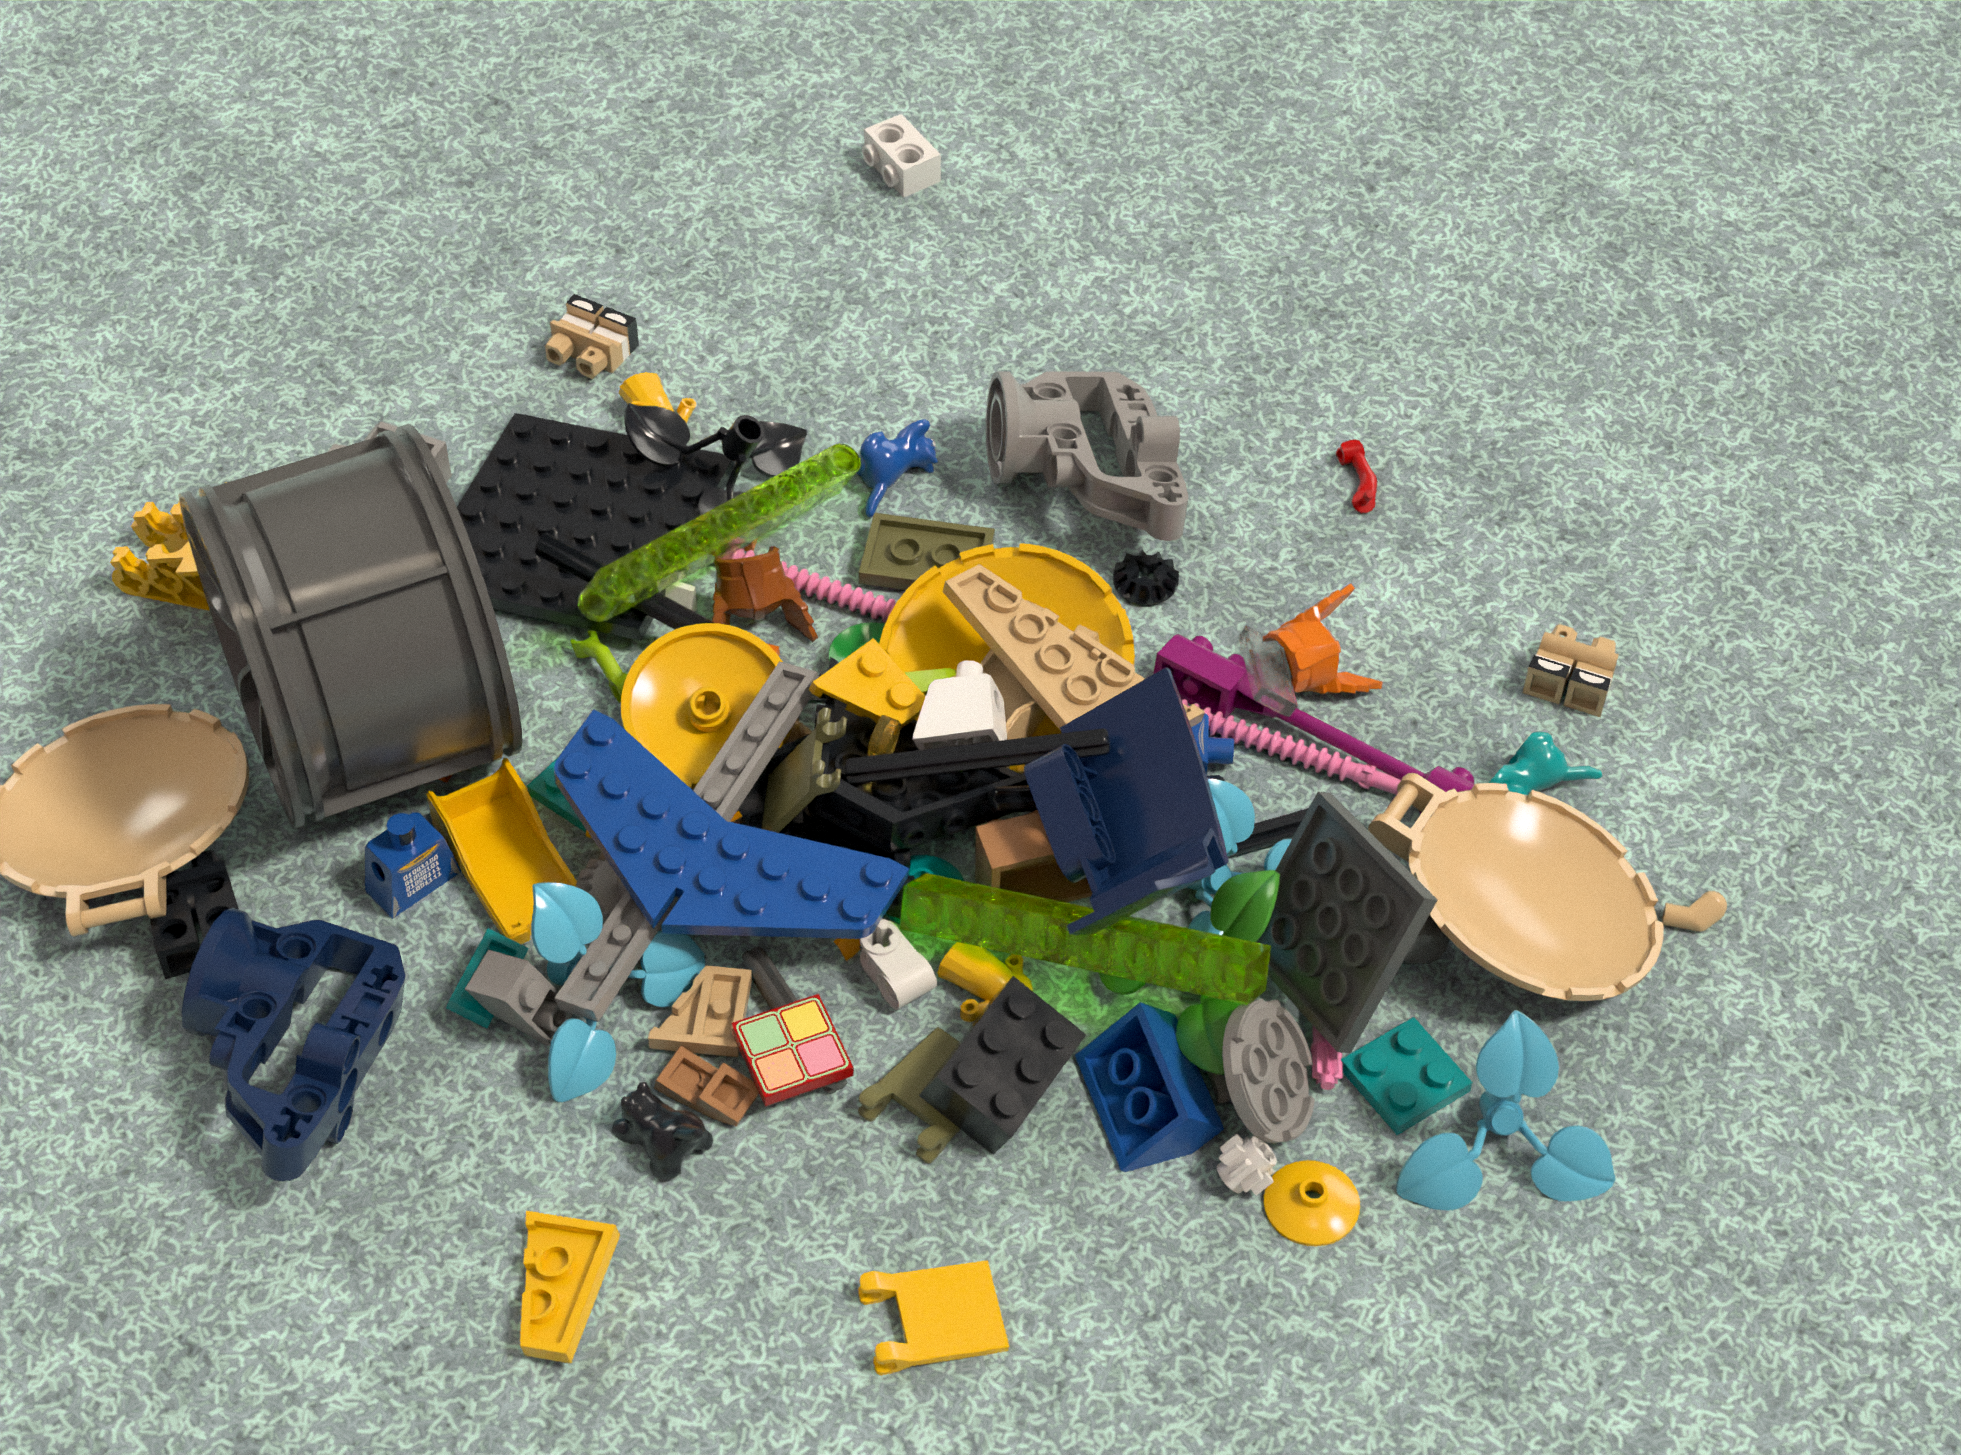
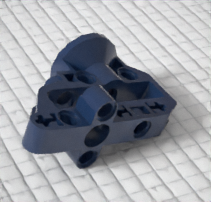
[181,908,406,1182]

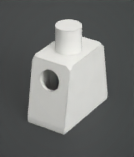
[913,660,1007,750]

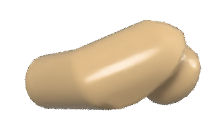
[1662,891,1727,932]

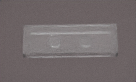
[1238,625,1298,717]

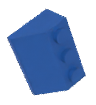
[1075,1002,1224,1172]

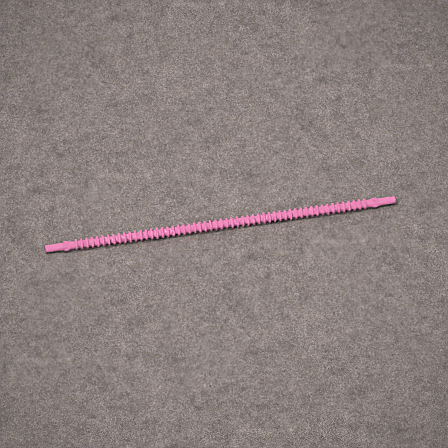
[691,537,1401,795]

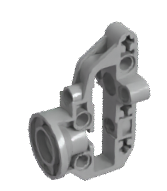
[986,371,1188,541]

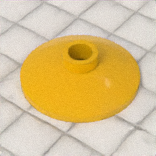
[1263,1160,1360,1246]

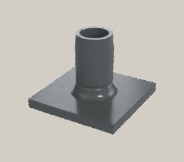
[1244,791,1450,1053]

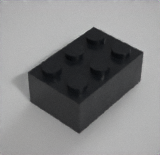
[919,976,1087,1155]

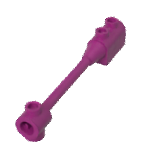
[1153,634,1474,814]

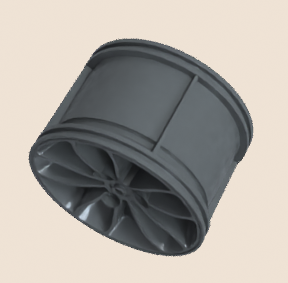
[179,424,522,829]

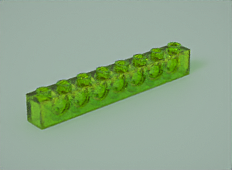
[900,873,1271,1005]

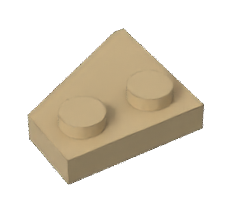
[648,965,752,1057]

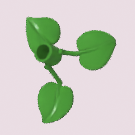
[1096,870,1280,1076]

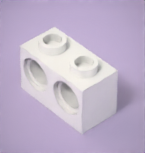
[862,114,941,198]

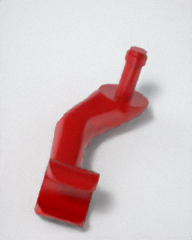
[1336,439,1378,514]

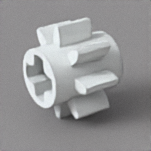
[1217,1134,1277,1195]

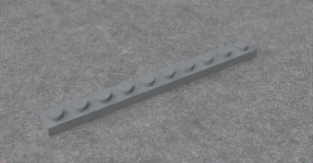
[555,661,819,1022]

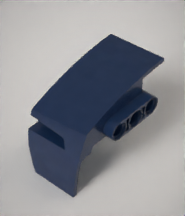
[1024,667,1229,935]

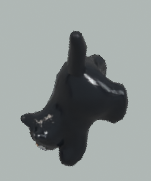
[612,1082,713,1180]

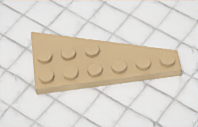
[943,564,1205,731]

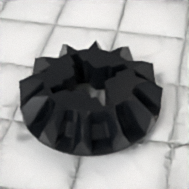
[1113,549,1179,605]

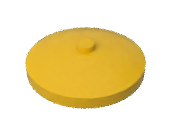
[621,623,793,789]

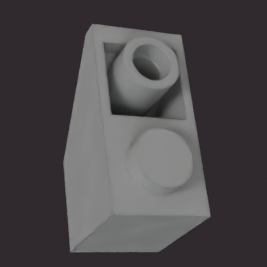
[465,950,573,1046]

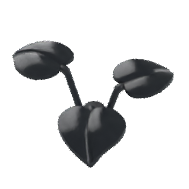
[624,403,807,548]

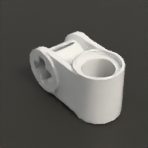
[860,919,937,1010]

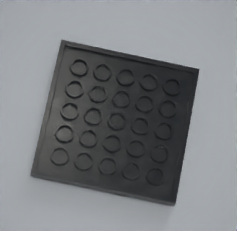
[457,413,735,641]

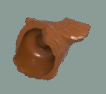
[712,546,818,642]

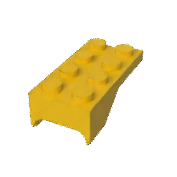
[426,757,577,944]

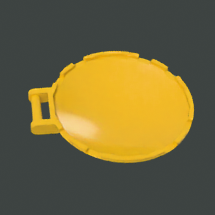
[879,543,1135,774]

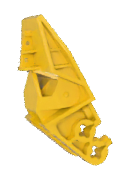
[110,482,227,611]

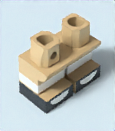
[545,294,639,379]
[1523,624,1619,717]

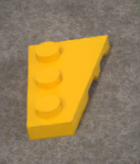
[520,1211,620,1364]

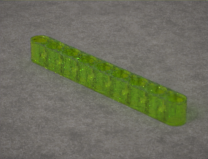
[578,443,861,622]

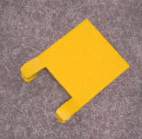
[858,1260,1009,1375]

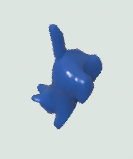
[854,419,938,518]

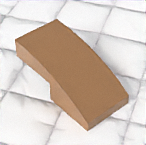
[653,1046,759,1127]

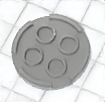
[1223,999,1315,1143]

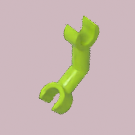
[570,630,627,703]

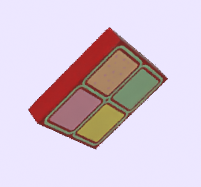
[731,994,854,1107]

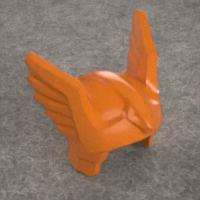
[1262,583,1383,697]

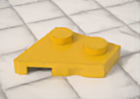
[808,638,926,733]

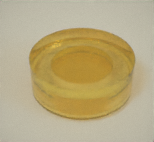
[868,715,901,756]

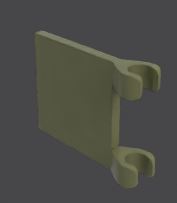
[762,708,847,833]
[858,1027,961,1163]

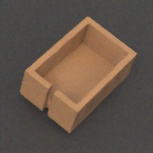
[975,810,1092,921]

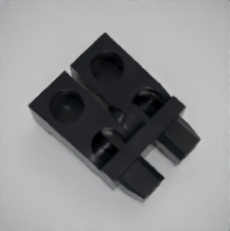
[150,850,239,979]

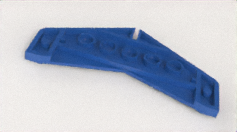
[554,709,909,939]

